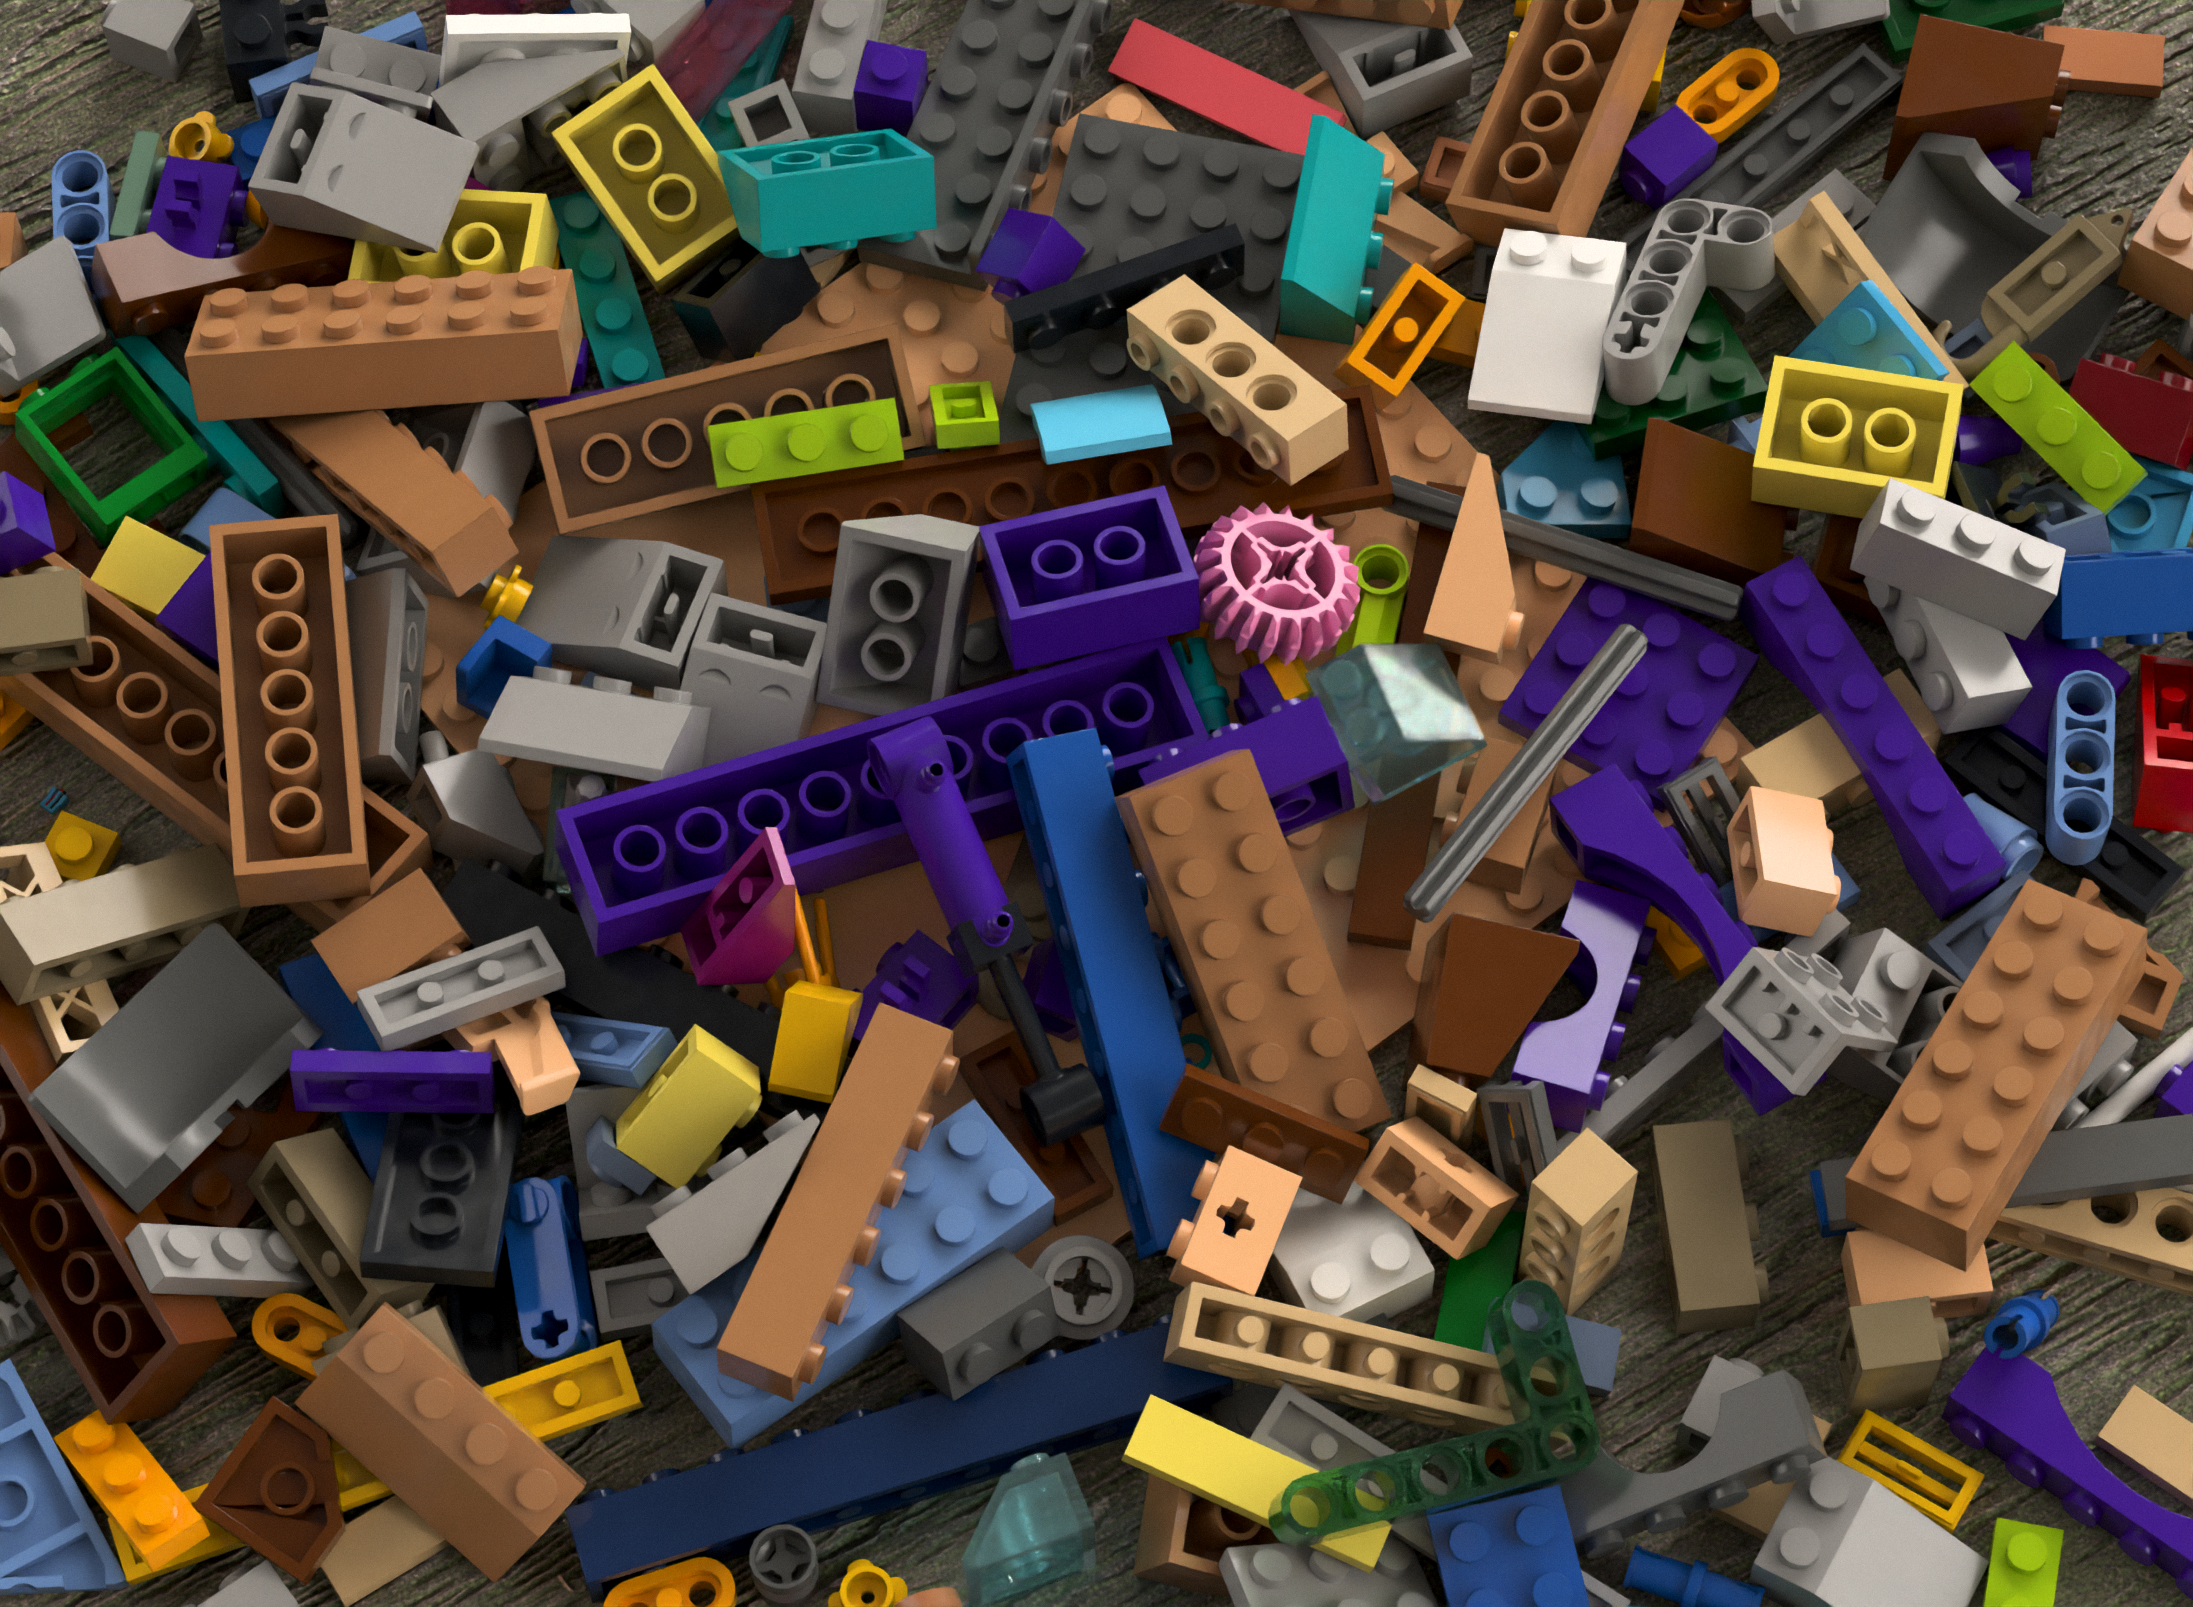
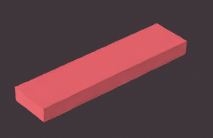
[1108,18,1348,155]

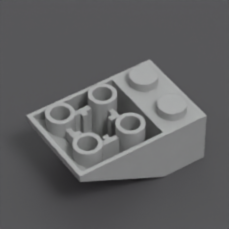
[1288,9,1473,139]
[430,49,628,192]
[248,82,480,253]
[515,535,728,692]
[680,592,827,768]
[1827,927,1964,1104]
[645,1110,821,1295]

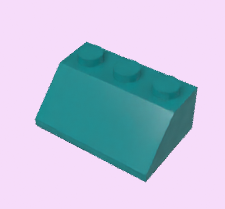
[1280,114,1394,345]
[717,129,937,258]

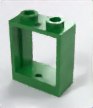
[15,346,208,548]

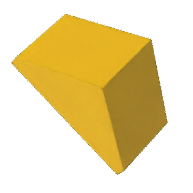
[768,980,863,1104]

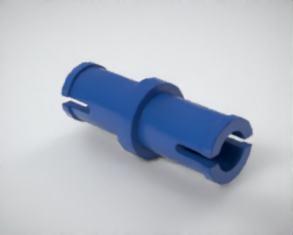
[1984,1289,2060,1359]
[1623,1545,1766,1607]

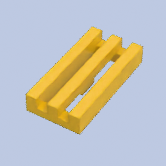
[1836,1409,1985,1535]

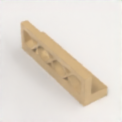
[1774,190,1969,397]
[0,842,119,1065]

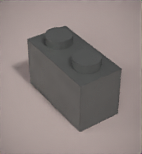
[896,1247,1060,1402]

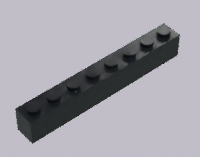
[441,856,852,1139]

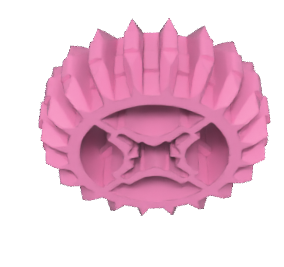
[1192,502,1361,667]

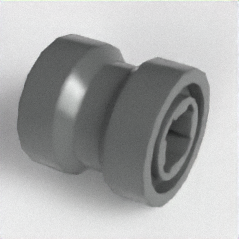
[749,1524,820,1607]

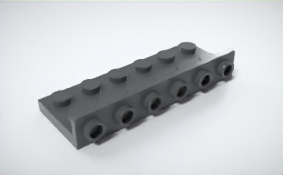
[857,0,1113,292]

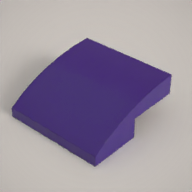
[1994,618,2131,766]

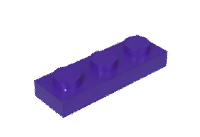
[290,1048,495,1113]

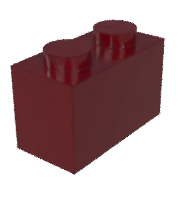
[2069,352,2193,471]

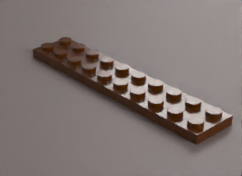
[750,384,1394,606]

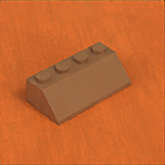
[294,1302,586,1583]

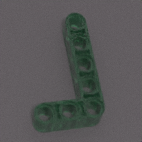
[1268,1280,1600,1547]

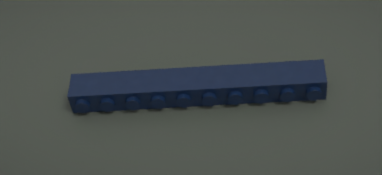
[565,1312,1233,1603]

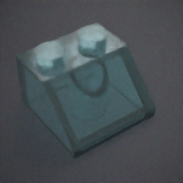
[1305,644,1488,806]
[961,1452,1096,1607]

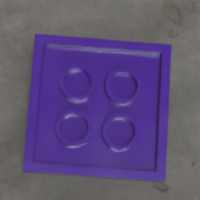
[1498,577,1759,813]

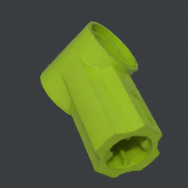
[1334,544,1409,681]

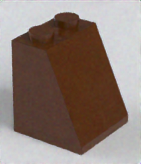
[1882,14,2071,181]
[1628,417,1800,594]
[1401,912,1580,1093]

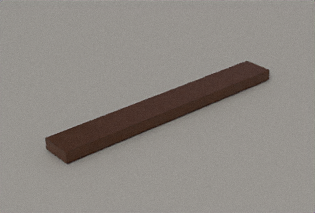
[1347,481,1466,951]

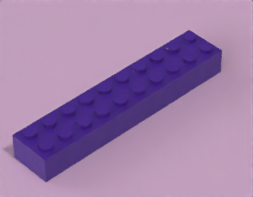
[554,637,1209,957]

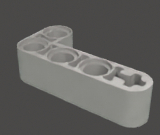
[1602,198,1775,405]

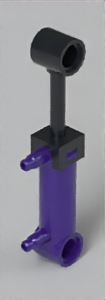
[867,716,1107,1148]

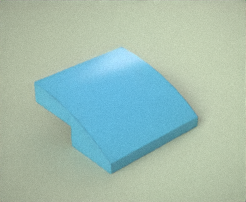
[1030,384,1172,465]

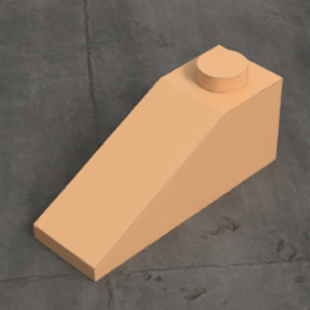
[1423,452,1525,665]

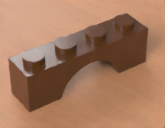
[90,217,353,339]

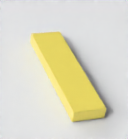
[1121,1394,1399,1574]

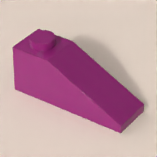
[680,827,796,986]

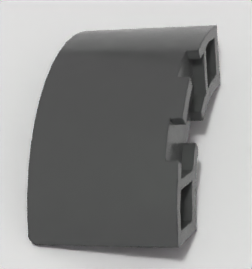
[1858,131,2130,387]
[27,923,324,1214]

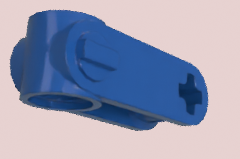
[504,1175,600,1365]

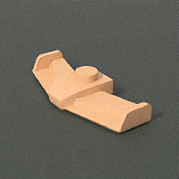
[1294,70,1474,275]
[440,949,581,1116]

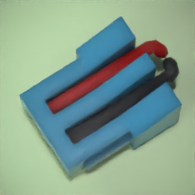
[40,786,69,816]

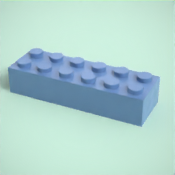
[651,1099,1055,1449]

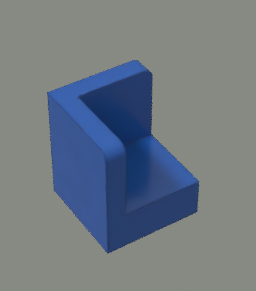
[456,615,552,720]

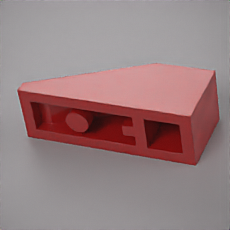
[2131,654,2193,833]

